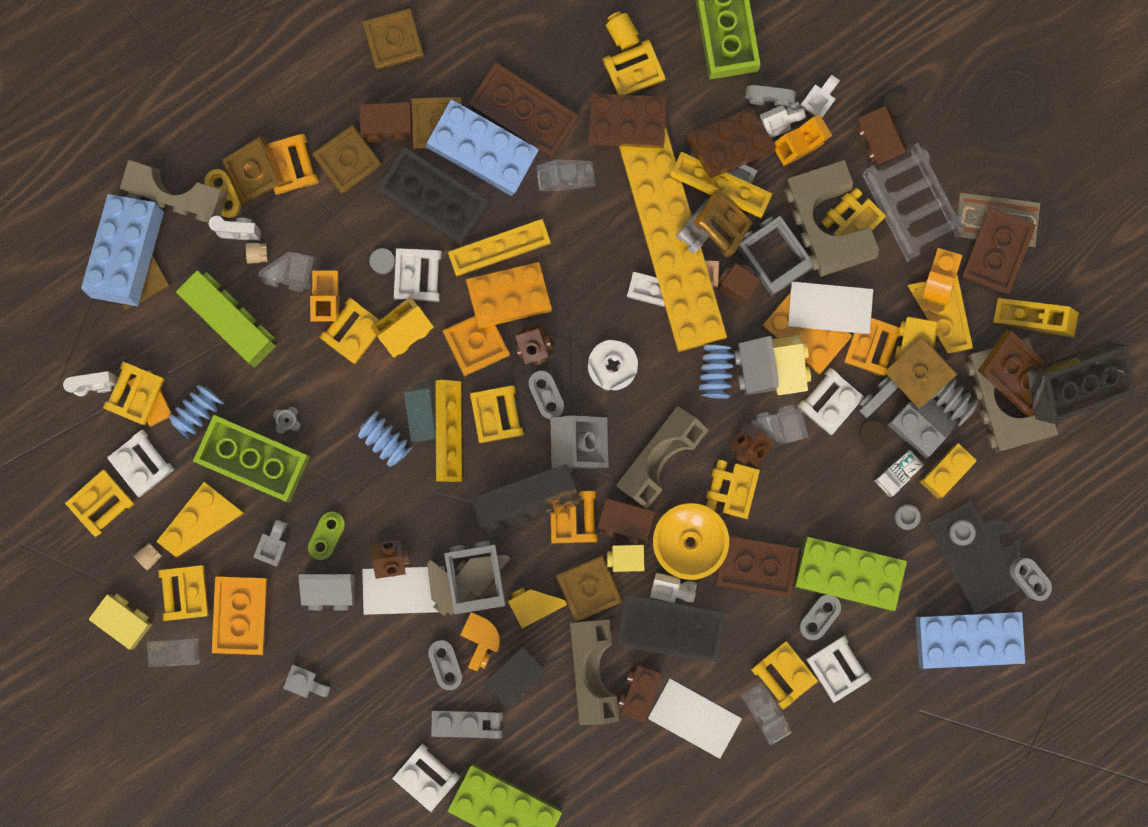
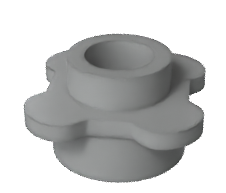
[273,407,301,434]

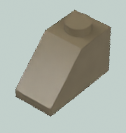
[455,555,511,598]
[427,560,471,616]

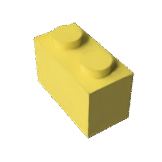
[772,335,811,395]
[607,545,644,572]
[89,594,152,650]

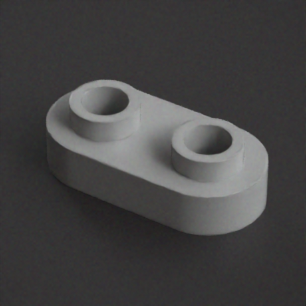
[745,85,796,108]
[529,371,564,419]
[860,376,898,418]
[1010,557,1052,601]
[799,595,841,640]
[428,640,463,690]

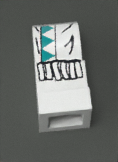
[874,450,924,497]

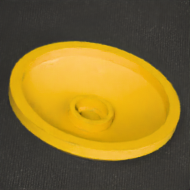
[653,503,729,580]

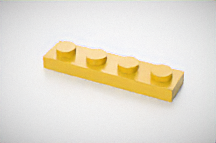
[670,152,772,218]
[448,219,551,277]
[436,380,462,482]

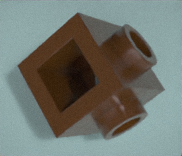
[515,323,554,365]
[728,422,774,467]
[371,539,410,579]

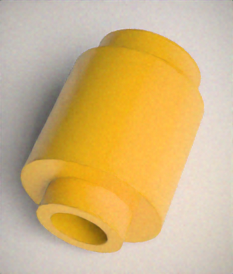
[606,11,640,50]

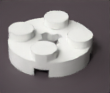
[588,340,638,391]

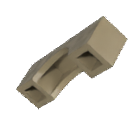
[120,160,228,223]
[616,406,709,509]
[570,619,619,725]

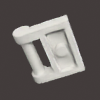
[209,216,261,241]
[394,248,442,302]
[797,368,864,435]
[63,371,118,397]
[107,430,174,497]
[806,635,872,703]
[392,743,461,812]

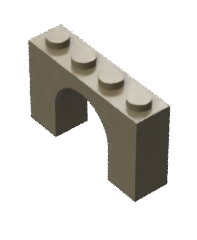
[784,160,879,277]
[965,338,1058,453]

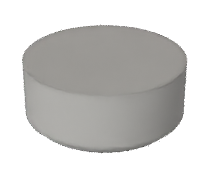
[370,248,395,274]
[894,504,921,530]
[949,520,976,546]

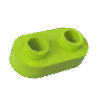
[308,512,345,560]

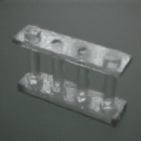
[862,143,965,262]

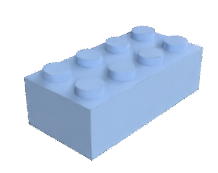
[425,99,539,196]
[81,194,164,306]
[916,612,1025,669]

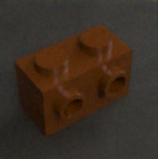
[359,102,412,142]
[857,106,909,164]
[718,263,761,307]
[597,498,655,545]
[618,665,662,722]

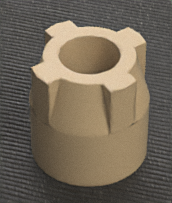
[246,243,268,264]
[134,543,162,571]

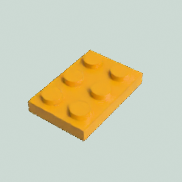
[466,262,552,329]
[762,293,852,374]
[212,577,267,655]

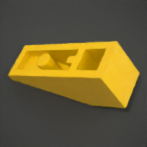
[993,298,1079,337]

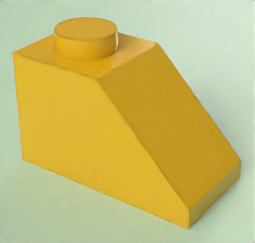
[508,587,567,628]

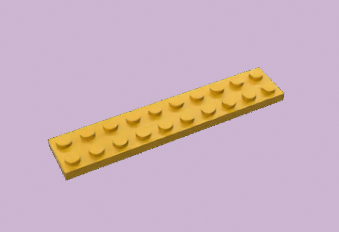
[619,126,727,352]

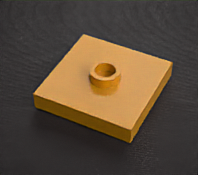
[443,316,510,376]

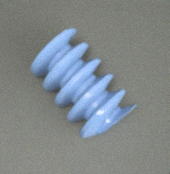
[699,345,735,399]
[168,385,224,440]
[358,411,413,467]

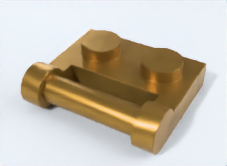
[693,190,752,258]

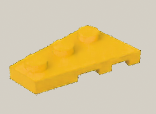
[908,275,973,354]
[157,482,245,557]

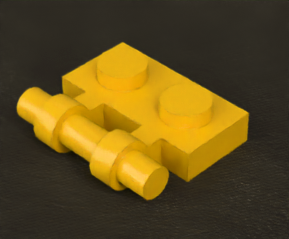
[820,187,886,236]
[706,460,760,519]

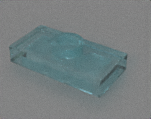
[404,389,436,443]

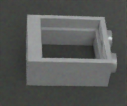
[738,216,812,297]
[444,541,506,614]

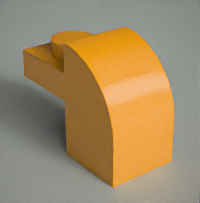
[774,114,832,166]
[923,248,963,306]
[310,271,340,321]
[460,612,500,671]

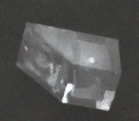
[536,159,595,191]
[258,252,316,292]
[750,405,808,445]
[147,638,200,667]
[740,682,792,745]

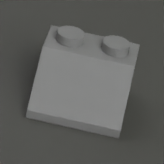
[734,336,779,395]
[887,398,959,459]
[550,416,609,469]
[299,574,355,610]

